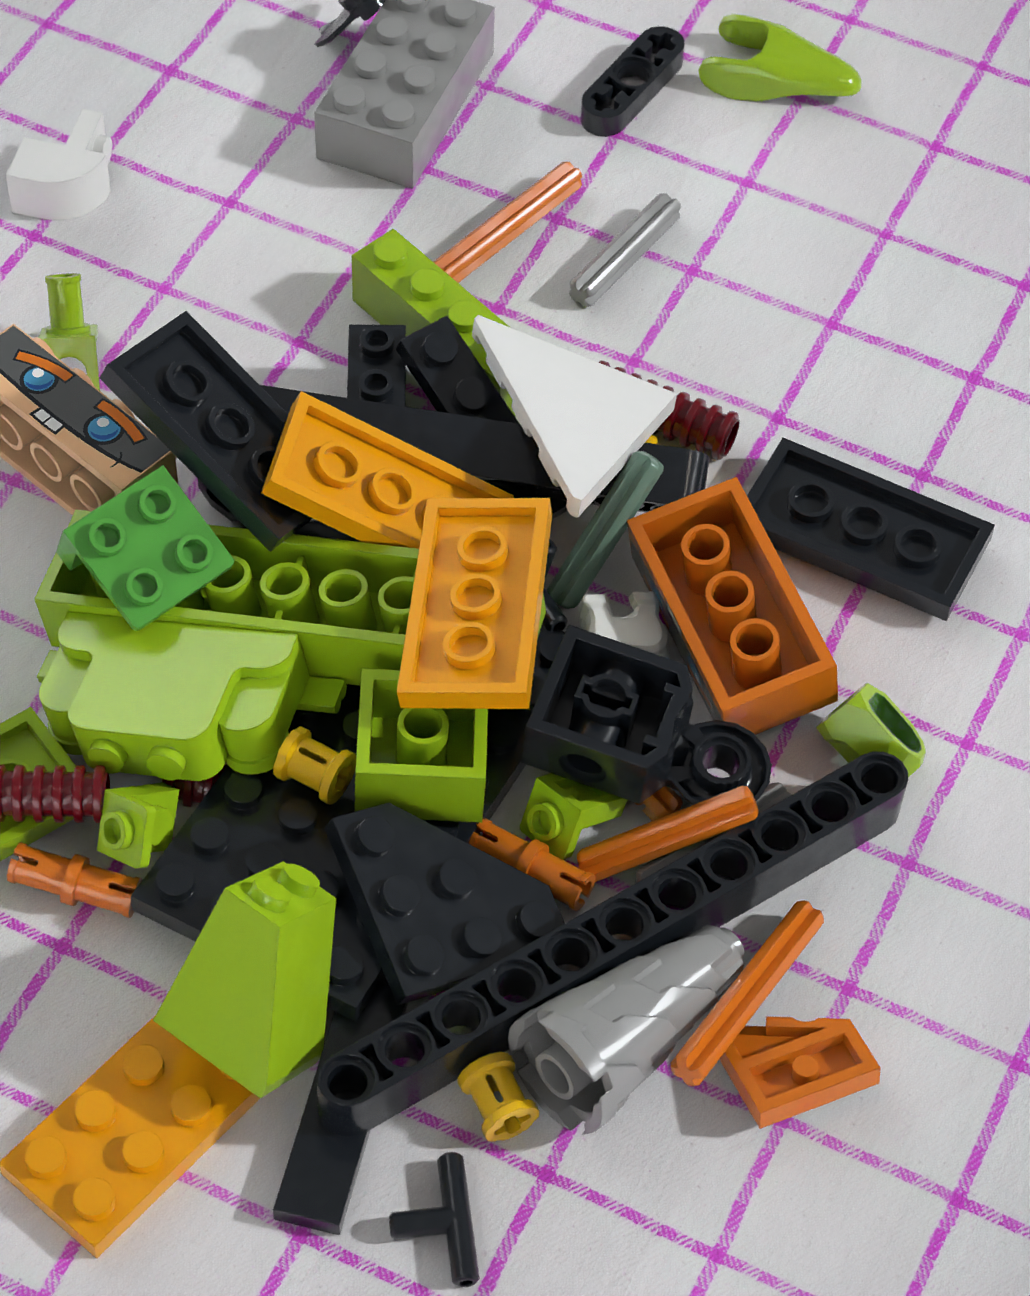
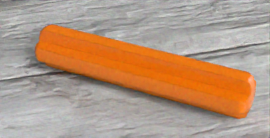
[577,786,758,882]

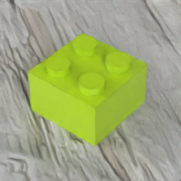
[355,669,488,822]

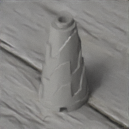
[508,925,745,1134]

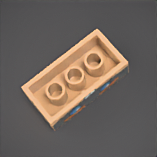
[0,324,179,515]

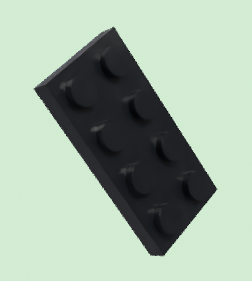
[100,311,313,552]
[747,437,995,621]

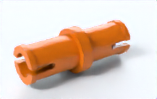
[469,818,595,911]
[7,842,143,918]

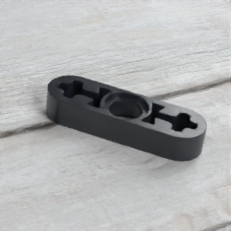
[580,26,685,137]

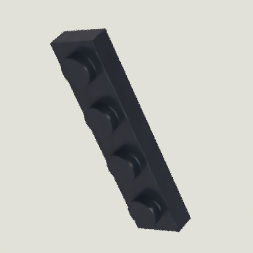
[396,316,567,519]

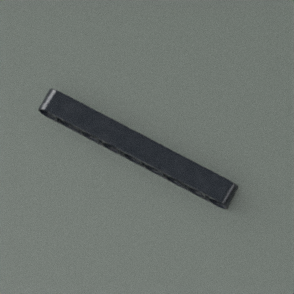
[260,385,709,513]

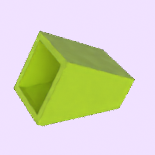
[153,861,336,1099]

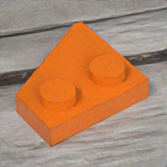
[719,1016,881,1129]

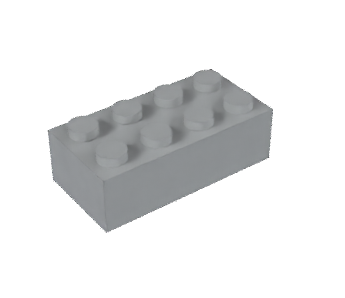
[314,0,495,189]

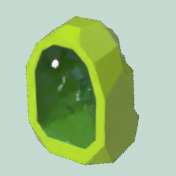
[816,683,926,777]

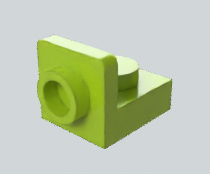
[520,773,627,860]
[97,782,179,869]

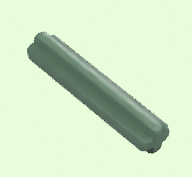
[547,451,664,609]

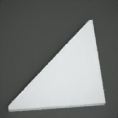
[472,315,677,517]

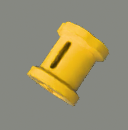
[273,726,356,805]
[458,1052,540,1142]

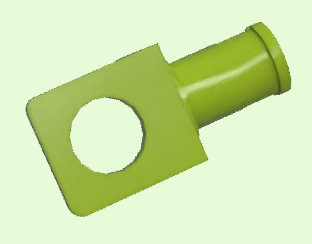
[38,273,100,391]

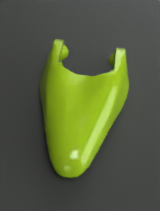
[698,14,862,101]

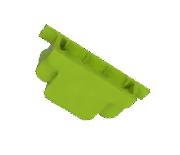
[37,611,347,781]

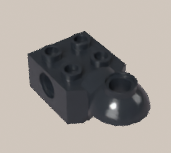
[521,624,772,805]

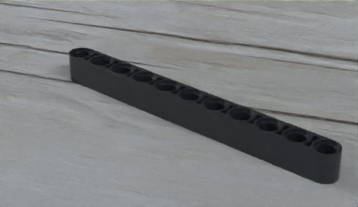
[317,752,908,1136]

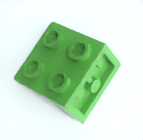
[56,465,234,631]

